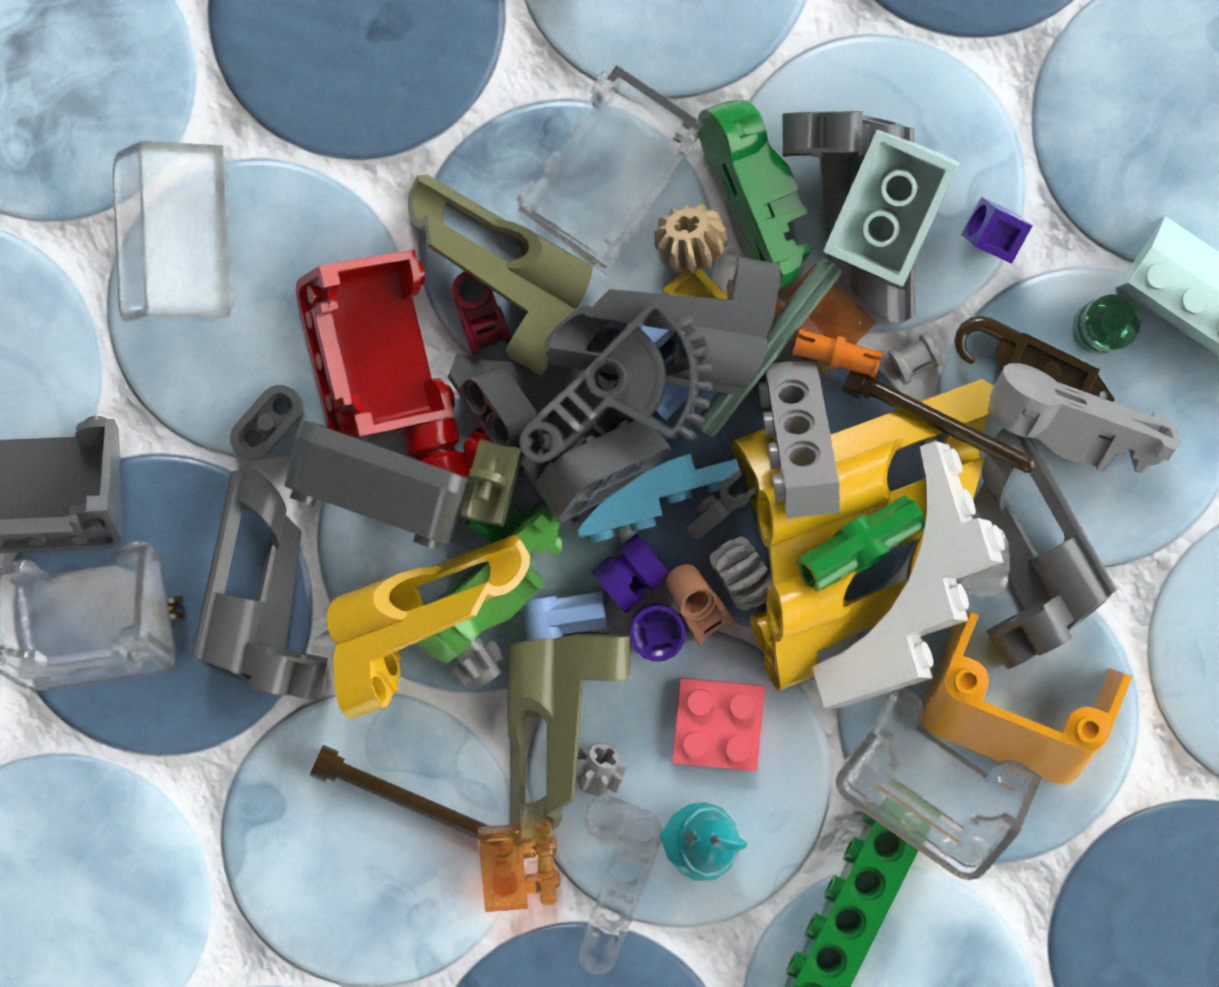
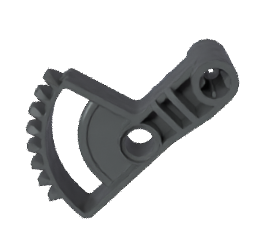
[520,302,713,462]

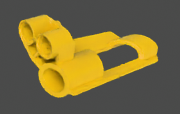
[326,534,530,719]

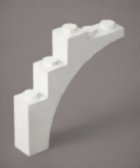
[812,441,1005,708]

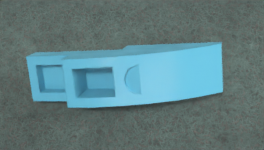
[578,454,740,543]

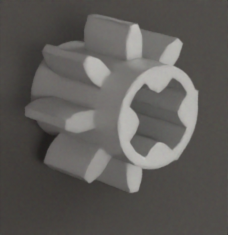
[452,636,505,689]
[576,743,627,797]

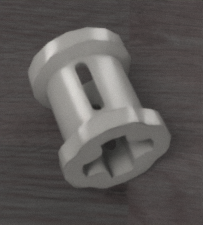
[887,332,943,385]

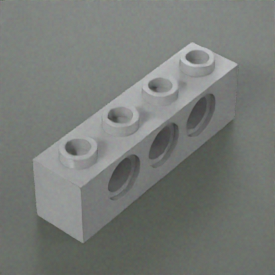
[758,359,840,518]

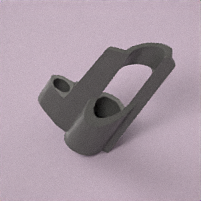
[782,111,915,325]
[192,467,328,700]

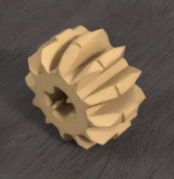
[654,203,728,275]

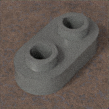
[230,385,303,460]

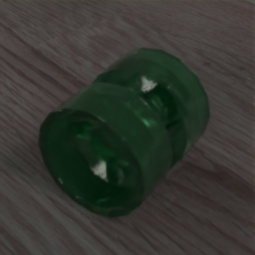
[1072,294,1141,354]

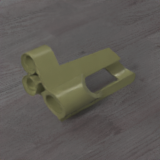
[408,175,593,376]
[507,632,630,843]

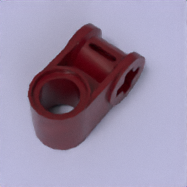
[452,271,512,356]

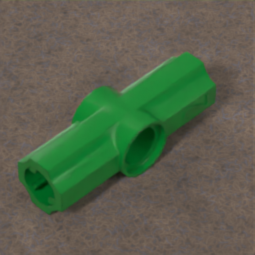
[796,495,925,593]

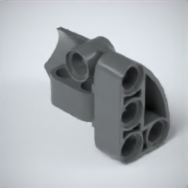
[448,354,671,523]

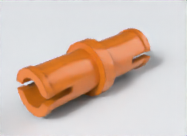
[792,328,882,378]

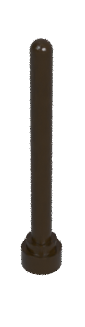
[842,370,1036,473]
[309,744,504,846]

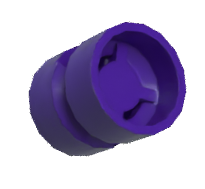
[591,533,670,613]
[630,603,686,662]

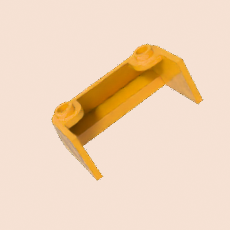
[919,610,1133,785]

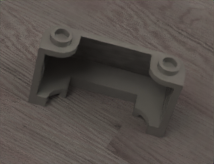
[0,416,123,553]

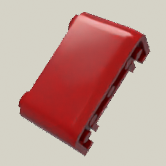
[296,249,455,440]

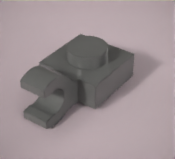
[686,471,757,541]

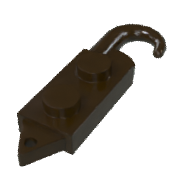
[954,316,1115,402]

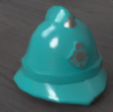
[659,802,748,881]

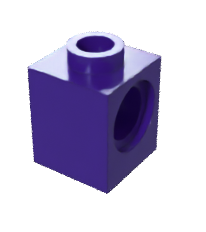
[961,197,1033,264]

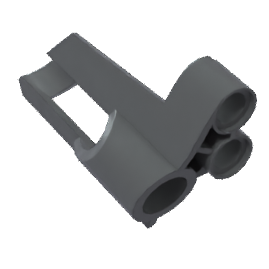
[545,257,781,395]
[974,428,1117,669]

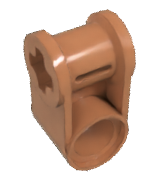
[664,564,735,646]

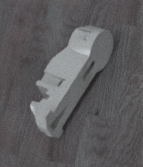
[988,363,1181,474]

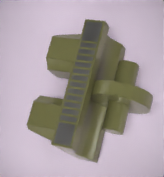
[459,440,523,527]

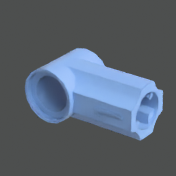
[520,591,607,641]

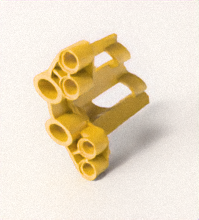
[732,379,994,691]

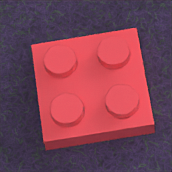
[672,677,765,771]

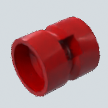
[401,417,469,476]

